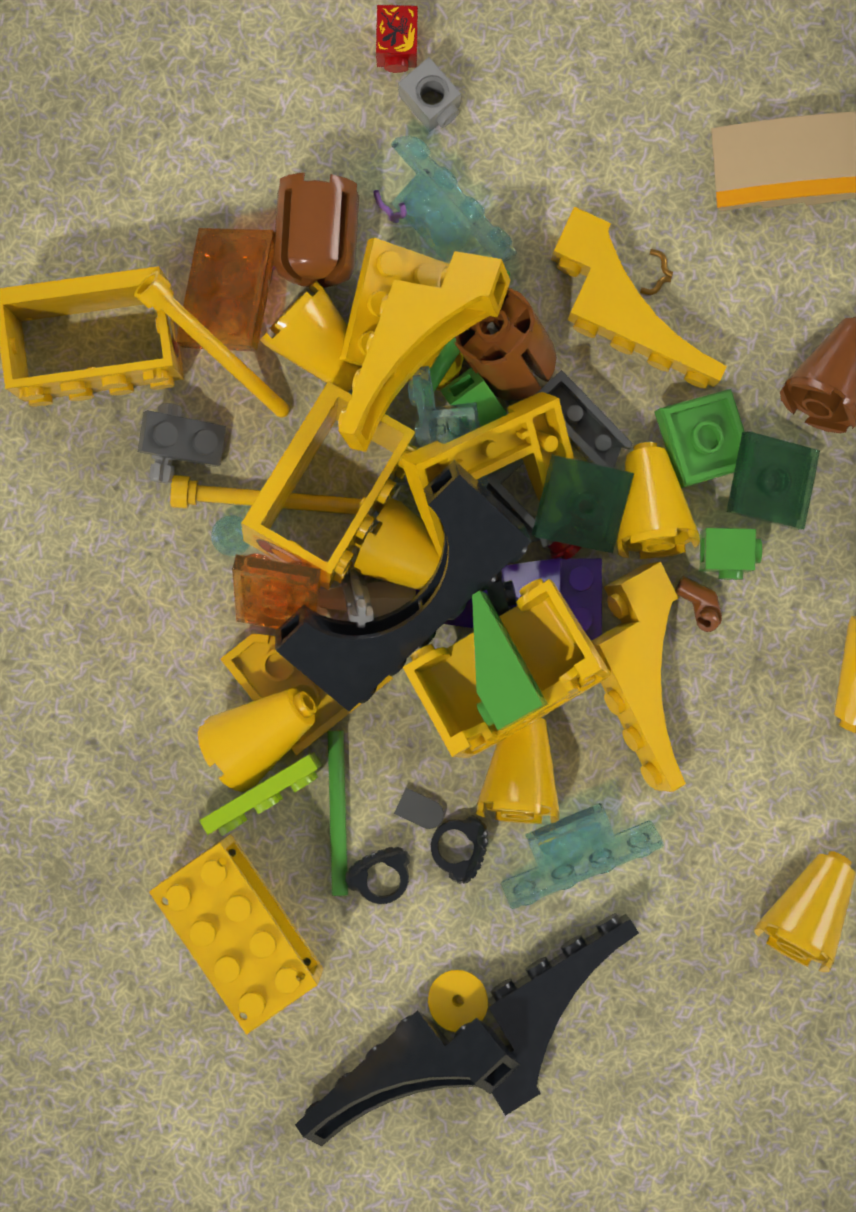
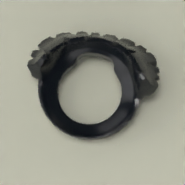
[430,815,488,884]
[345,847,410,904]

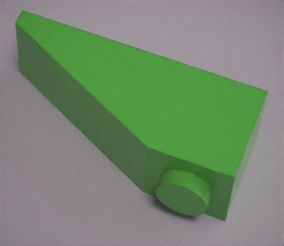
[472,591,548,730]

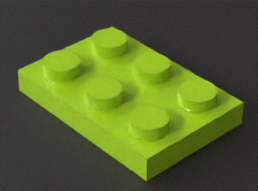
[199,751,322,836]

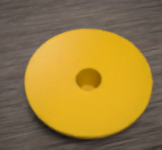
[428,970,488,1032]

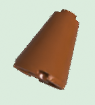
[780,316,856,434]

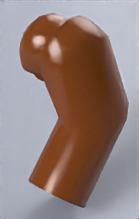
[675,575,722,632]

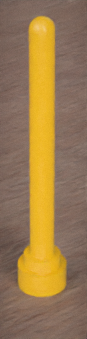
[134,271,290,418]
[170,475,362,514]

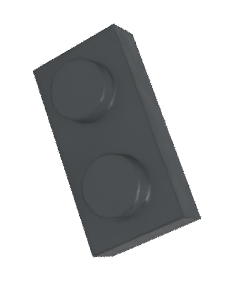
[137,410,226,467]

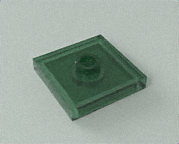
[726,431,820,530]
[532,454,634,553]

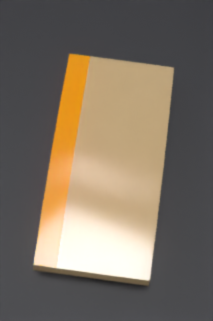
[711,112,856,211]

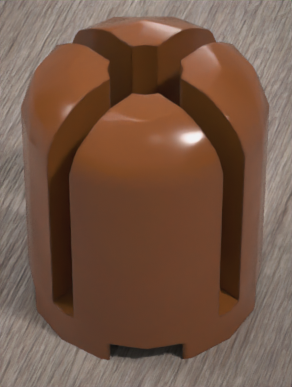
[273,173,359,288]
[454,288,557,401]

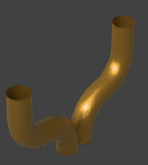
[640,249,673,295]

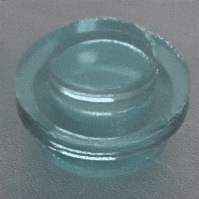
[211,515,250,556]

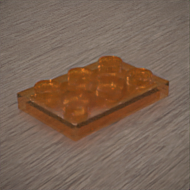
[176,228,275,352]
[232,553,321,629]

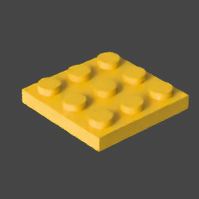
[340,238,463,391]

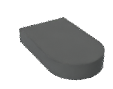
[394,788,444,829]

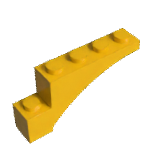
[551,206,727,389]
[338,251,511,452]
[591,562,686,792]

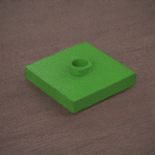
[654,389,756,488]

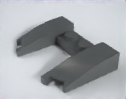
[477,370,633,548]

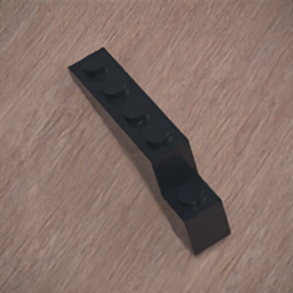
[488,913,639,1116]
[295,1010,521,1146]

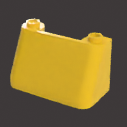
[403,578,611,758]

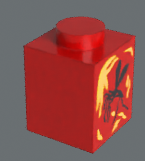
[376,5,418,73]

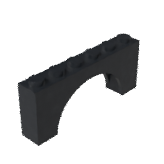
[275,459,532,712]

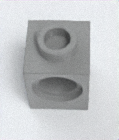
[398,57,461,132]

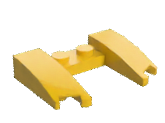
[400,392,582,557]

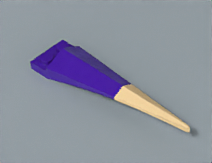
[274,558,602,641]

